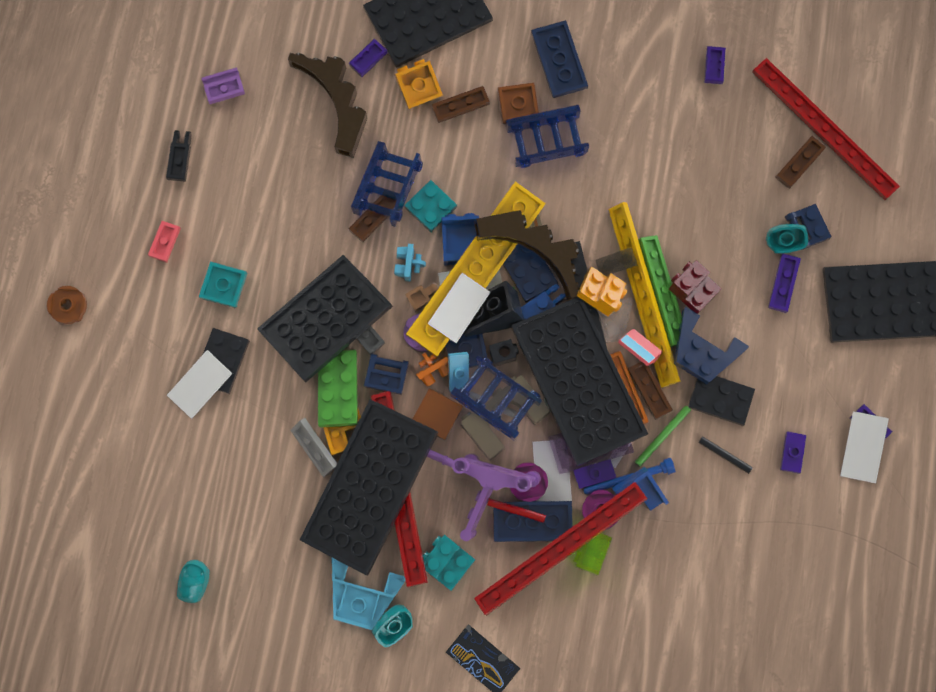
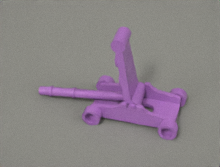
[427,450,541,541]

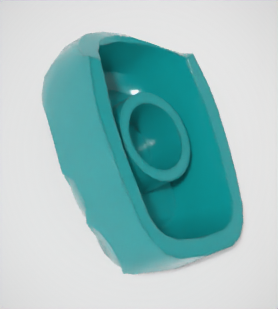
[766,224,808,253]
[177,560,210,603]
[372,604,413,647]

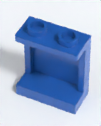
[441,213,479,266]

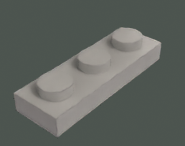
[290,418,337,477]

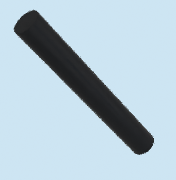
[698,436,753,474]

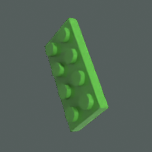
[318,350,358,427]

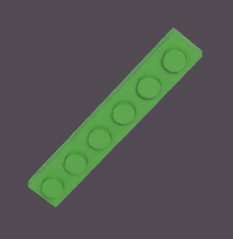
[638,235,682,347]

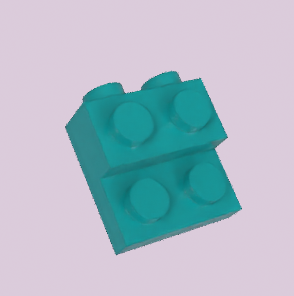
[423,534,476,591]

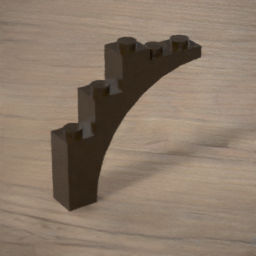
[288,53,367,158]
[473,210,580,300]

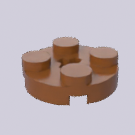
[47,286,87,324]

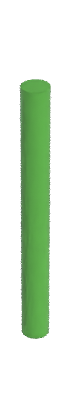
[635,405,691,467]

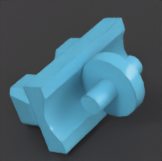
[394,244,426,282]

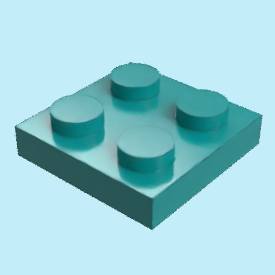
[404,180,457,232]
[199,261,248,308]

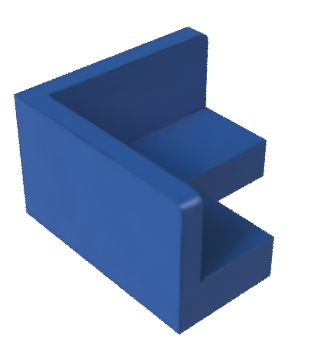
[612,467,669,511]

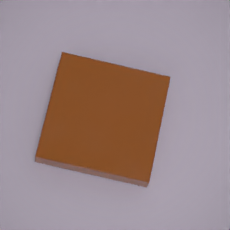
[498,83,540,124]
[413,388,463,441]

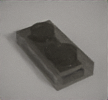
[595,247,638,276]

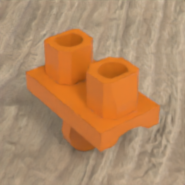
[415,353,449,387]

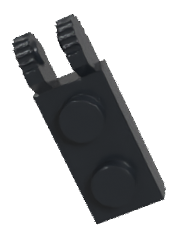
[166,130,192,182]

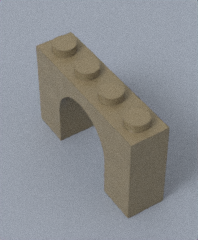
[461,375,550,461]

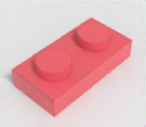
[148,221,181,263]

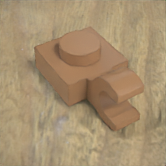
[405,282,439,312]

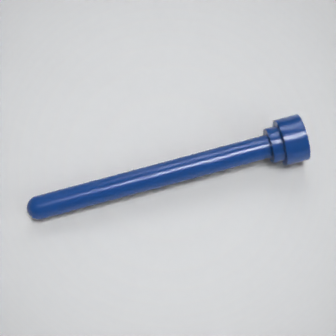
[583,458,676,495]

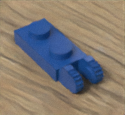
[521,284,566,320]

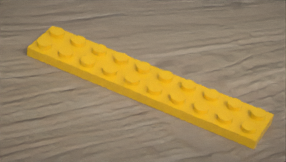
[405,181,546,357]

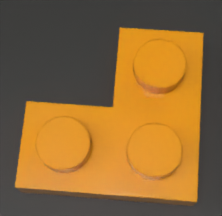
[323,408,361,456]

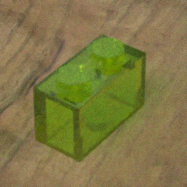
[573,533,612,576]

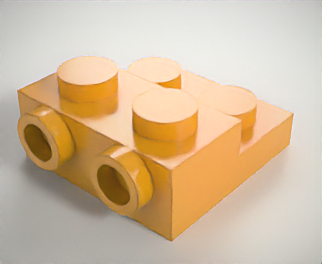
[394,59,443,109]
[577,266,627,316]

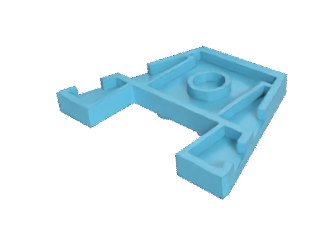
[332,558,406,630]

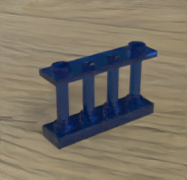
[506,105,589,168]
[351,141,423,227]
[450,356,542,441]

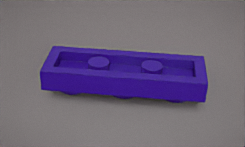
[768,253,801,313]

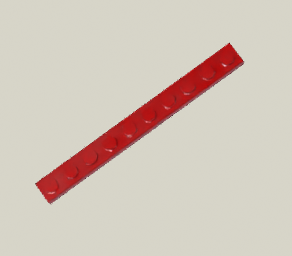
[752,58,900,200]
[371,391,428,587]
[474,482,648,616]

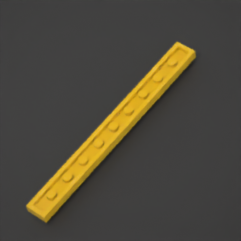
[608,202,681,388]

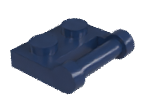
[785,204,832,250]
[364,354,409,395]

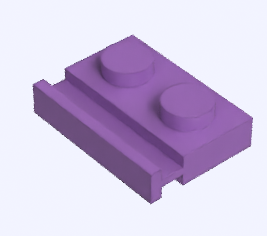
[202,67,245,104]

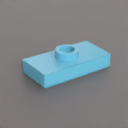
[448,352,469,392]

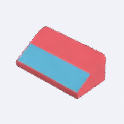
[618,329,662,366]

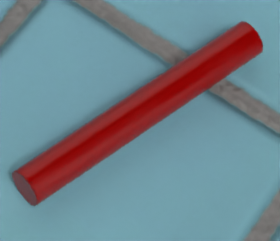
[487,498,546,523]

